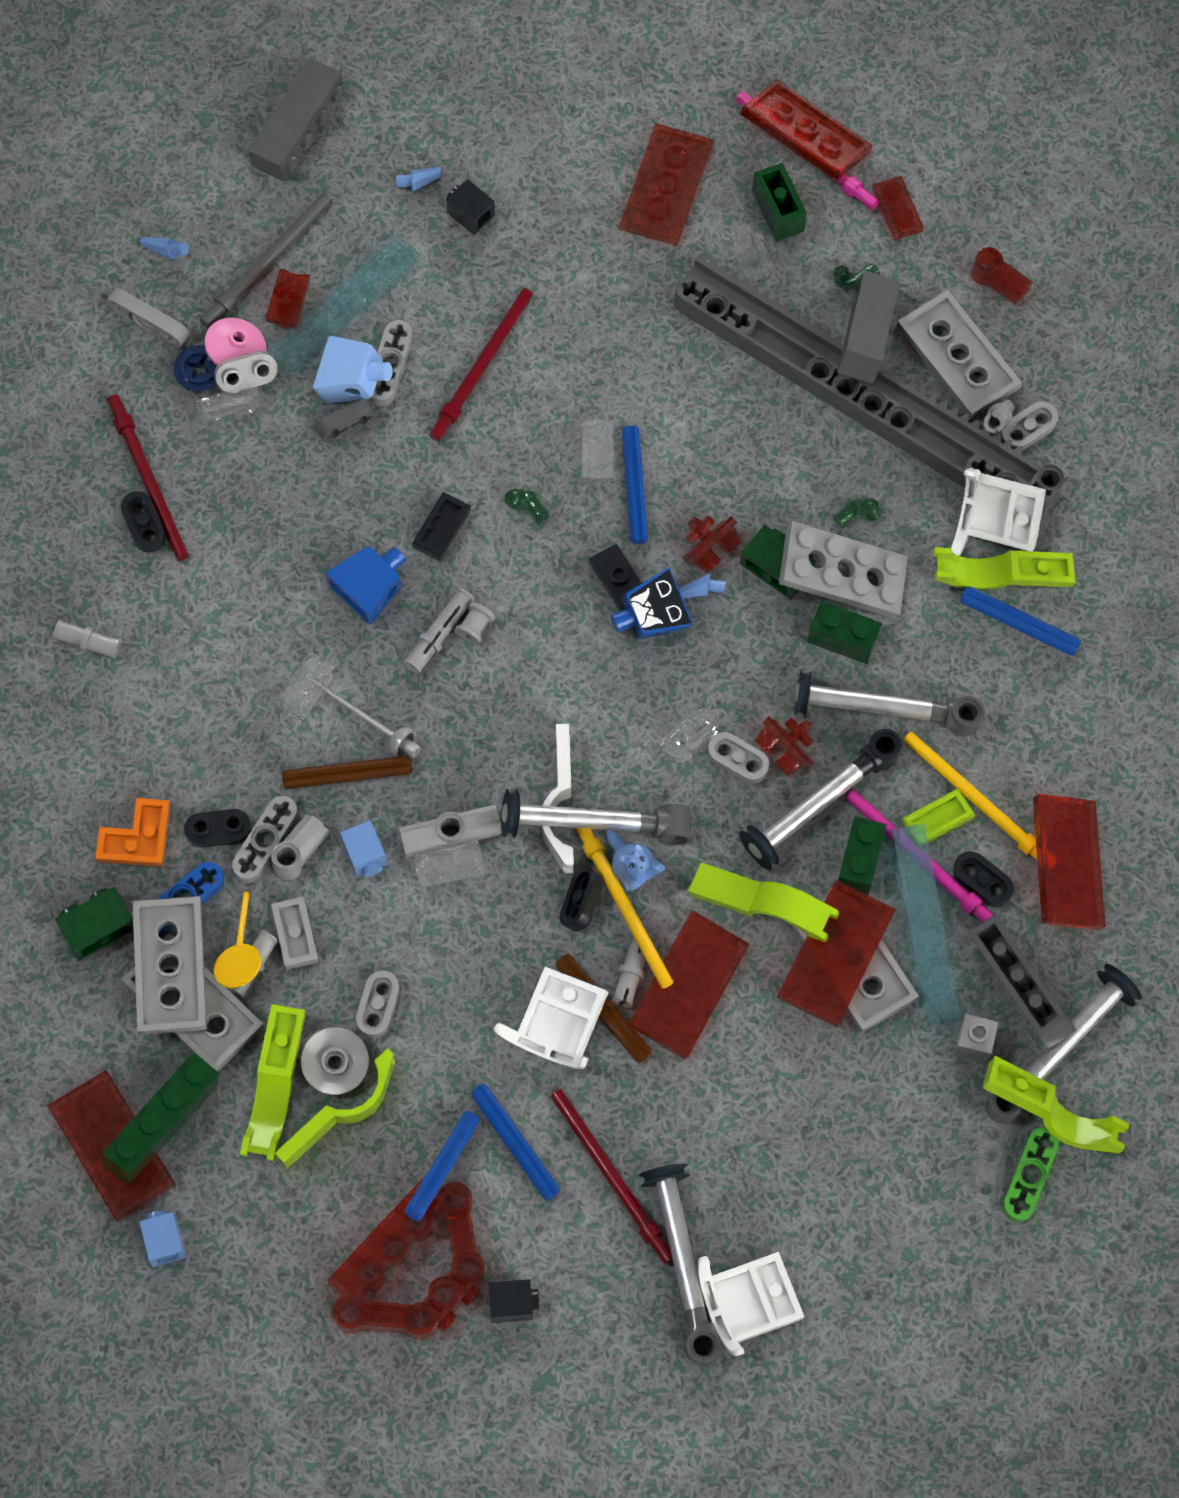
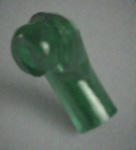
[833,263,880,289]

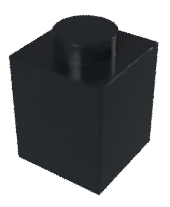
[446,179,495,235]
[488,1279,539,1323]

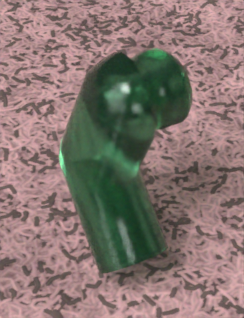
[504,489,550,524]
[833,499,882,528]

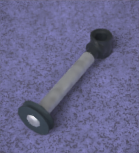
[739,729,902,871]

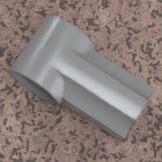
[271,814,329,881]

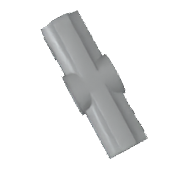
[399,805,502,857]

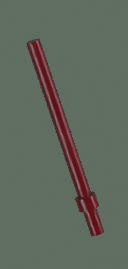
[429,288,533,441]
[107,394,189,561]
[550,1089,673,1265]

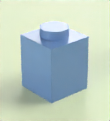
[340,820,387,877]
[139,1210,186,1267]

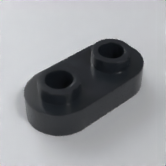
[121,491,166,553]
[184,809,251,848]
[953,851,1014,907]
[559,866,603,932]

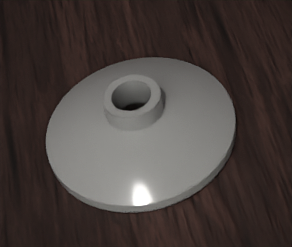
[301,1027,369,1095]

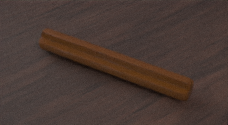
[282,755,412,789]
[556,954,651,1063]

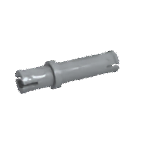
[402,588,475,675]

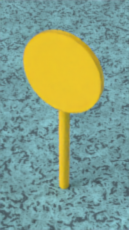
[213,891,261,988]

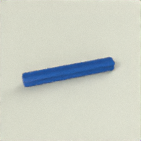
[622,426,648,544]
[960,586,1081,656]
[471,1083,560,1201]
[405,1111,480,1221]

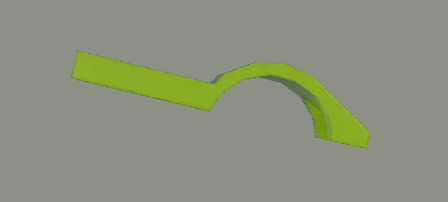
[932,547,1076,590]
[688,862,839,942]
[240,1004,306,1162]
[275,1048,395,1170]
[983,1056,1129,1154]

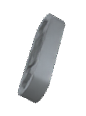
[106,288,190,348]
[369,320,413,406]
[232,796,298,883]

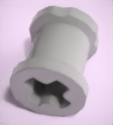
[454,602,495,645]

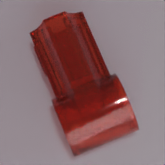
[971,247,1033,305]

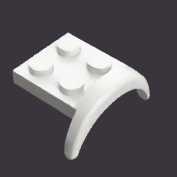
[951,468,1046,556]
[494,967,609,1069]
[697,1252,804,1356]

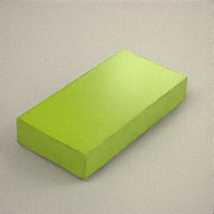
[901,788,975,848]

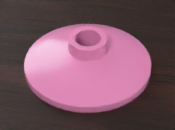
[204,318,267,365]

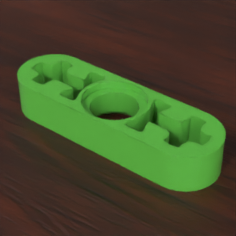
[1002,1127,1059,1222]

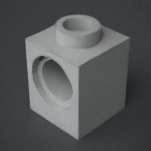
[954,1014,998,1064]

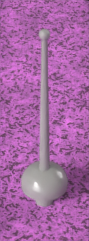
[308,677,421,758]

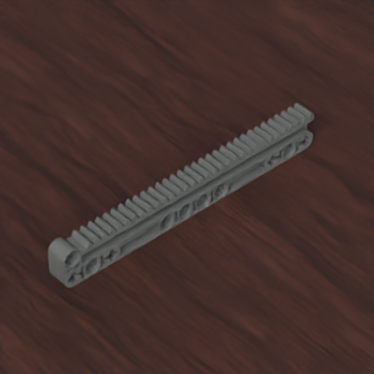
[675,252,1065,522]

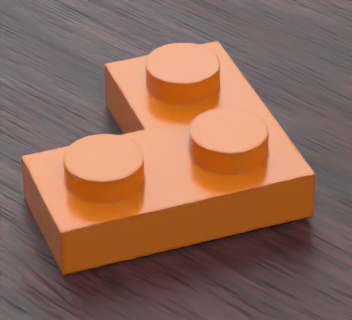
[95,798,171,867]

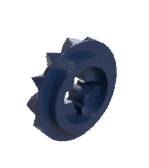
[174,345,217,393]

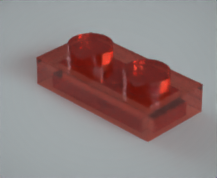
[872,176,923,241]

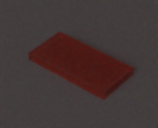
[740,79,873,181]
[619,123,714,246]
[1033,794,1106,930]
[777,880,896,1028]
[628,910,750,1059]
[47,1070,176,1222]

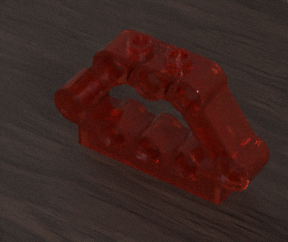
[327,1178,485,1341]

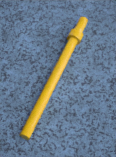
[903,731,1058,871]
[576,828,673,988]

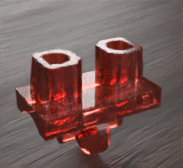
[265,269,311,329]
[682,516,742,573]
[755,716,814,776]

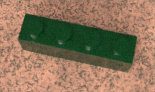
[102,1052,220,1186]

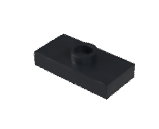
[412,492,471,561]
[589,544,642,611]

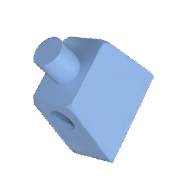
[313,336,392,404]

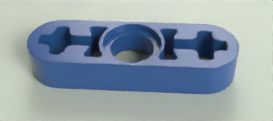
[156,862,224,937]

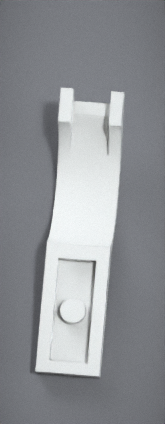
[541,724,574,874]

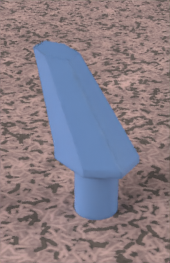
[396,166,442,191]
[140,237,189,259]
[679,574,726,598]

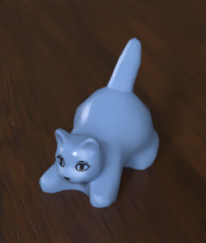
[605,830,665,892]

